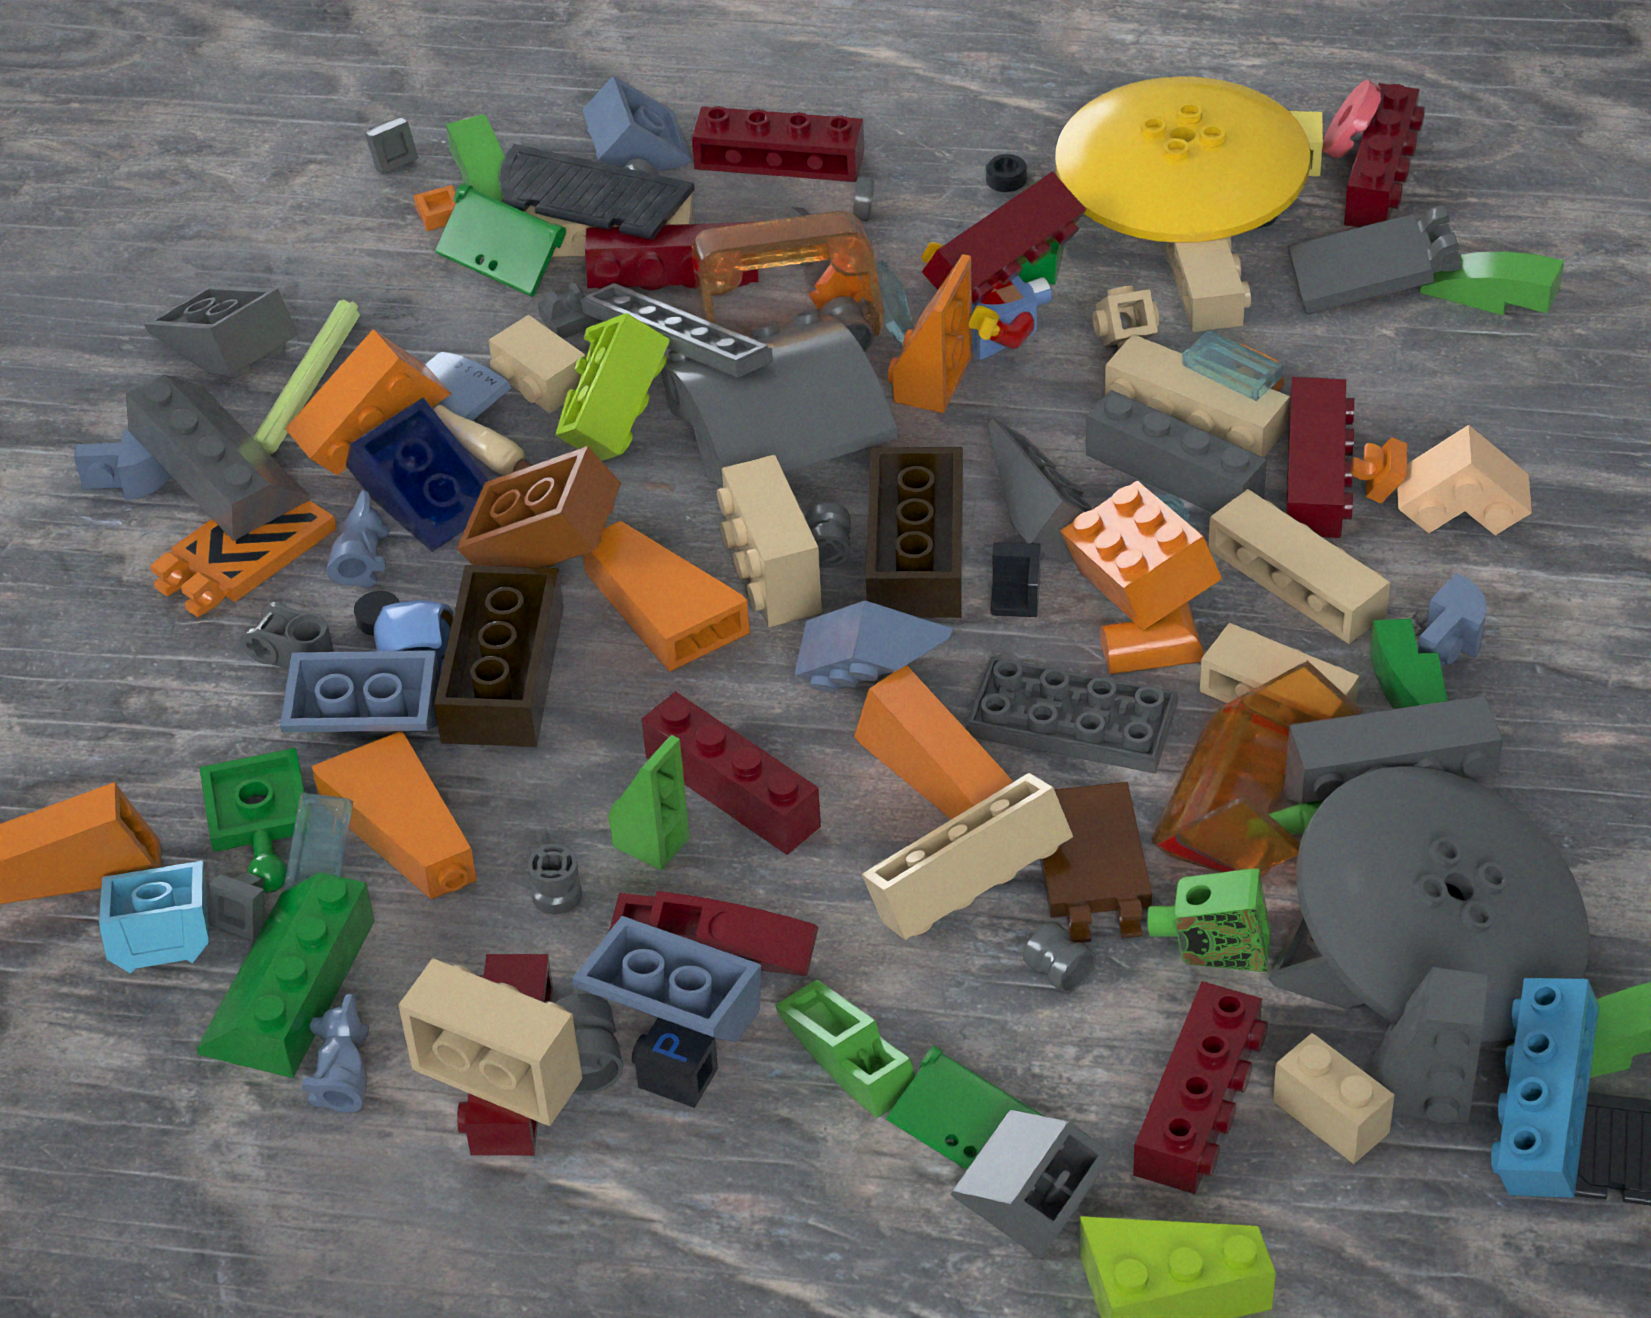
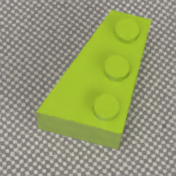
[555,313,670,461]
[1079,1216,1276,1318]

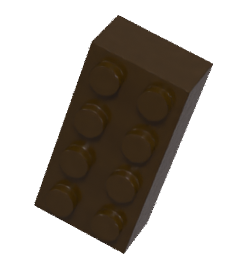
[865,447,963,618]
[434,565,564,747]

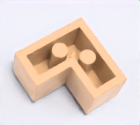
[1397,425,1532,535]

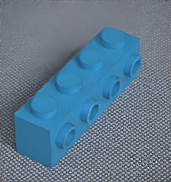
[1491,978,1599,1198]

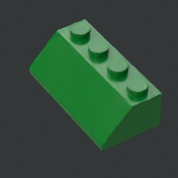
[196,872,375,1078]

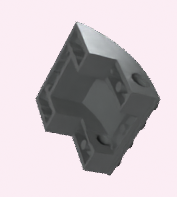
[661,309,899,486]

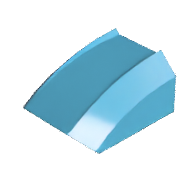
[99,861,209,974]

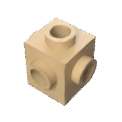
[1092,286,1159,350]

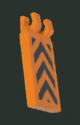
[150,499,336,618]

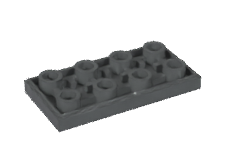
[966,657,1178,774]

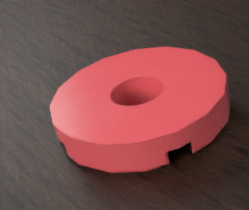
[1322,79,1381,159]

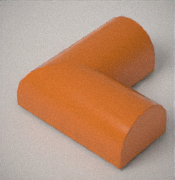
[1100,602,1204,674]

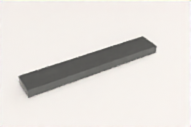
[580,283,774,378]

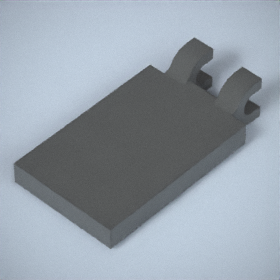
[1288,205,1462,314]

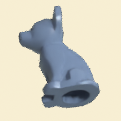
[326,490,389,588]
[302,994,369,1112]

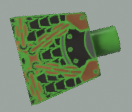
[1148,869,1271,972]

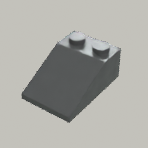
[144,285,298,378]

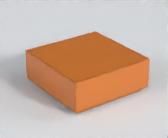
[413,185,456,231]

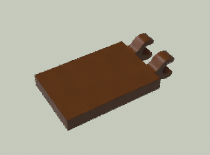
[1040,782,1152,943]

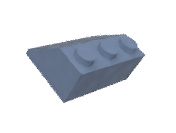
[794,601,952,693]
[280,651,440,732]
[572,916,761,1043]

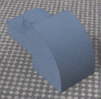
[74,430,171,500]
[1418,573,1487,668]

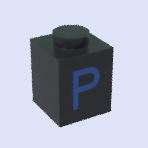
[631,1017,718,1108]

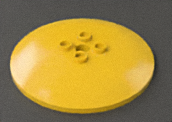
[1055,77,1310,243]

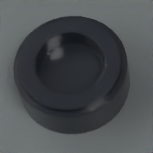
[985,154,1027,192]
[354,591,400,636]

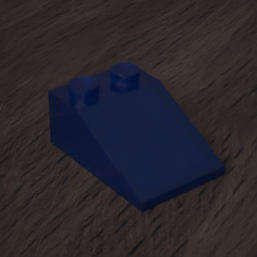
[345,397,489,552]

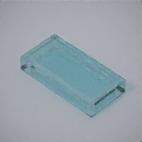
[870,260,914,348]
[1182,329,1283,401]
[283,793,353,891]

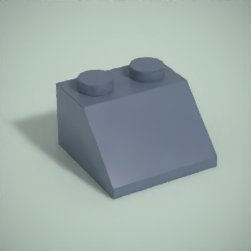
[582,76,692,171]

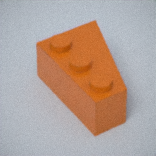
[285,329,452,476]

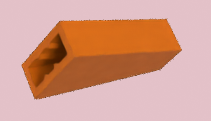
[583,521,750,672]
[854,665,1014,820]
[311,731,477,899]
[0,782,162,904]

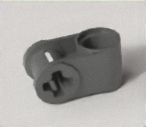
[240,602,335,669]

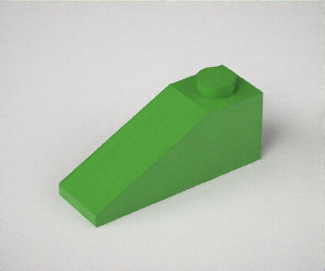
[608,735,690,871]

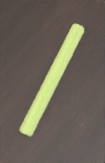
[253,299,360,455]

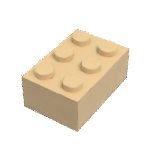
[717,455,822,627]
[398,958,582,1126]

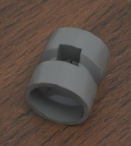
[556,993,624,1094]

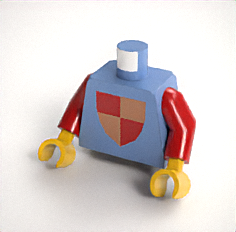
[921,242,1052,360]

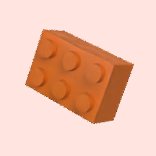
[1060,481,1222,631]

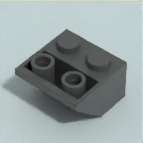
[950,1110,1114,1259]

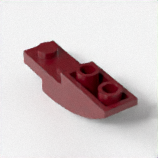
[609,891,819,976]

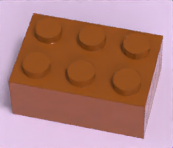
[457,446,621,568]

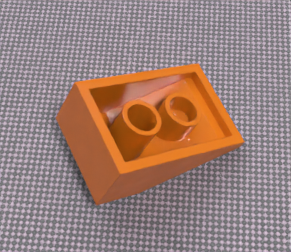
[888,254,972,413]

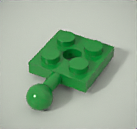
[199,748,312,893]

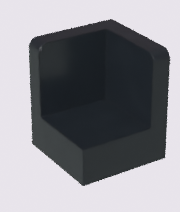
[990,542,1041,617]

